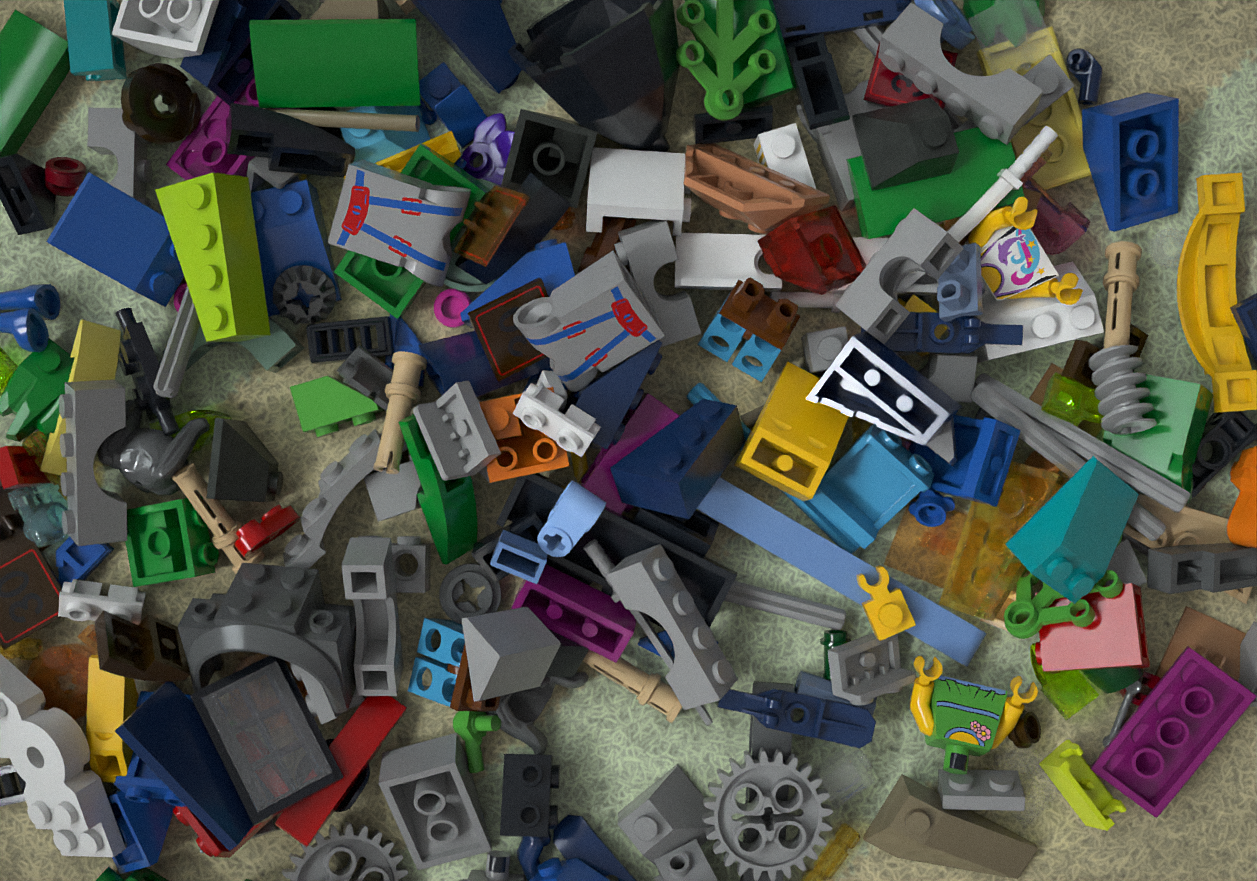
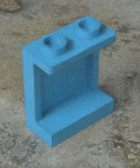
[810,424,934,550]

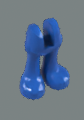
[0,284,61,352]

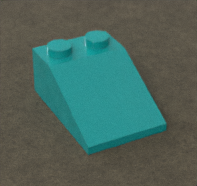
[1006,456,1139,604]

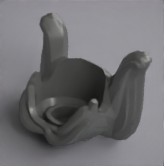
[97,400,210,495]
[486,672,589,755]

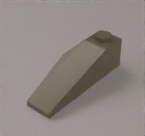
[863,774,1038,879]

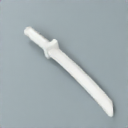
[897,126,1058,292]

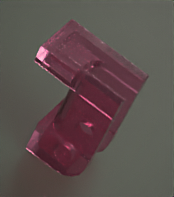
[1021,149,1091,255]

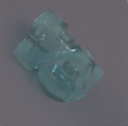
[8,483,68,548]

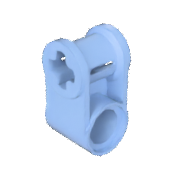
[537,480,606,557]

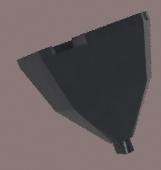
[508,0,680,152]

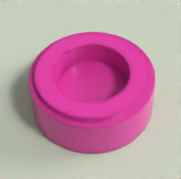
[434,289,472,328]

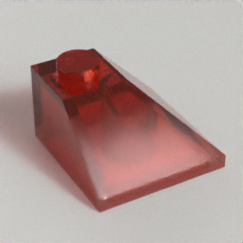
[757,205,867,295]

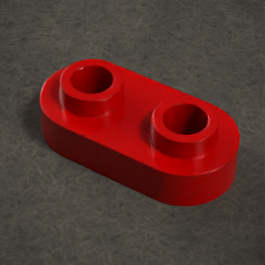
[234,504,301,557]

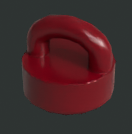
[45,157,87,197]

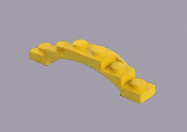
[1177,173,1257,413]

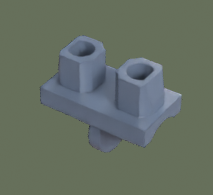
[937,242,986,322]

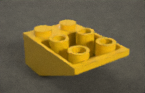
[734,361,849,501]

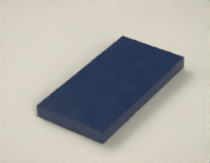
[115,682,275,851]

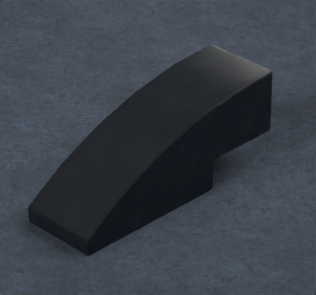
[785,33,850,130]
[226,103,356,178]
[455,173,572,285]

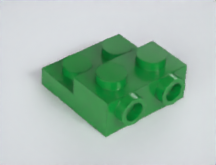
[125,496,219,587]

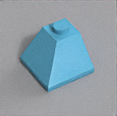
[340,106,430,163]

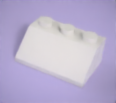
[975,261,1104,363]

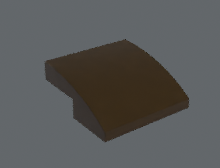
[95,610,190,682]

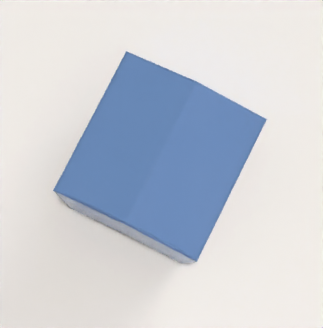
[490,530,548,584]

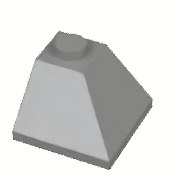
[618,764,714,865]

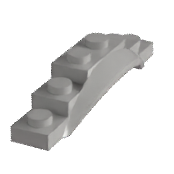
[283,429,408,568]

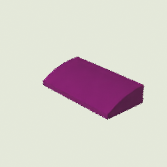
[166,76,302,180]
[1090,646,1257,818]

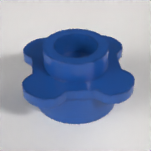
[909,488,955,527]

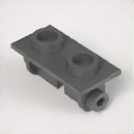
[337,345,422,411]

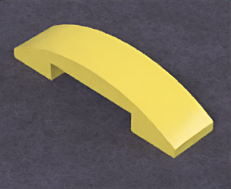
[40,319,121,476]

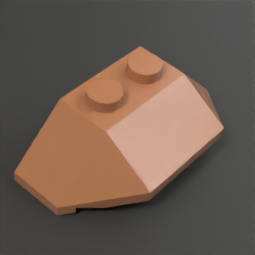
[684,143,830,234]

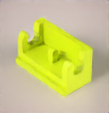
[1039,740,1127,831]

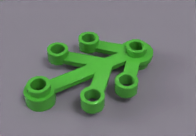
[676,0,776,121]
[1004,533,1123,639]

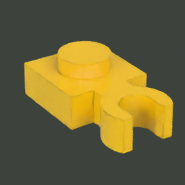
[857,565,916,641]

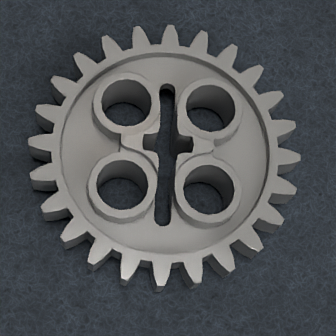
[702,747,833,881]
[282,822,408,881]

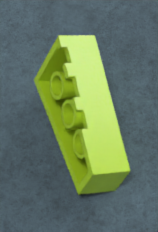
[155,172,271,342]

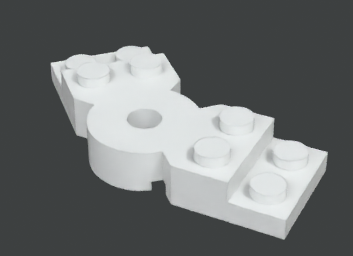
[0,654,126,857]

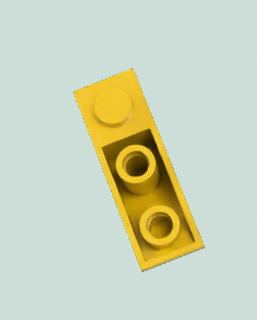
[86,655,139,782]

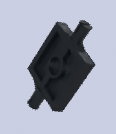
[116,308,180,436]

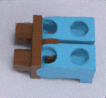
[697,277,801,382]
[408,618,501,712]

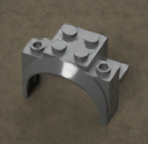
[177,563,356,713]

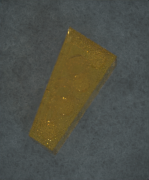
[939,461,1070,621]

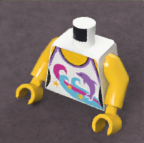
[964,197,1083,305]

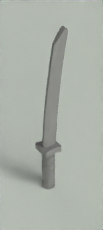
[583,539,713,726]

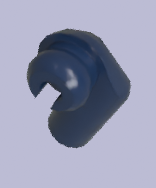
[1066,48,1103,106]
[517,835,551,881]

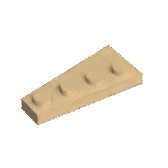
[1123,492,1253,604]

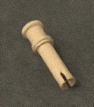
[1103,241,1142,349]
[373,351,427,474]
[172,463,265,574]
[582,650,682,723]

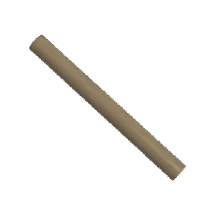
[263,108,420,132]

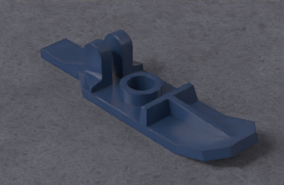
[861,312,1023,354]
[717,688,876,748]
[553,815,637,881]

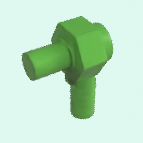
[453,711,501,773]

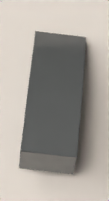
[1147,543,1257,594]

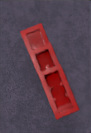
[275,696,407,847]

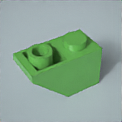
[290,376,385,438]

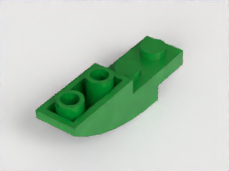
[398,414,478,565]

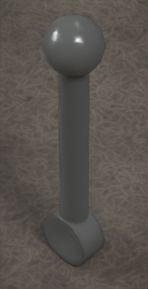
[1102,679,1142,748]

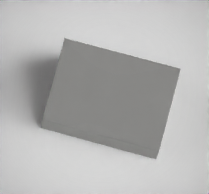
[461,607,561,702]

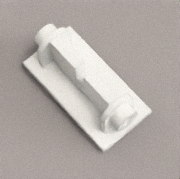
[513,383,601,457]
[58,579,146,625]

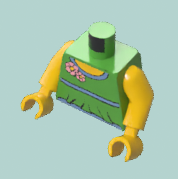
[910,656,1038,774]

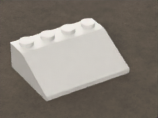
[111,0,219,59]

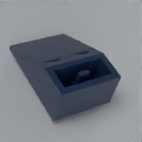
[561,340,663,449]

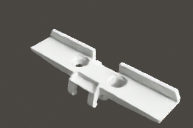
[675,224,939,313]

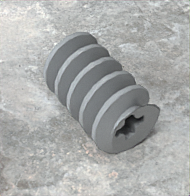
[1089,345,1157,435]

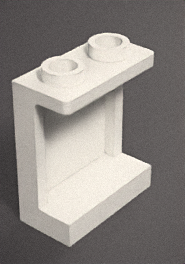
[586,147,691,236]

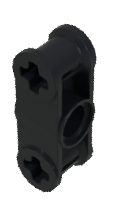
[1191,411,1257,499]

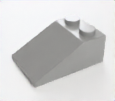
[378,733,492,870]

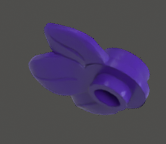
[461,113,515,190]

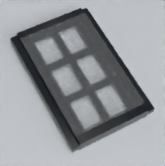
[190,655,344,826]

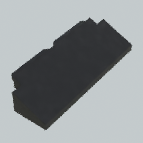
[496,473,737,628]

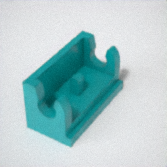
[64,0,127,81]

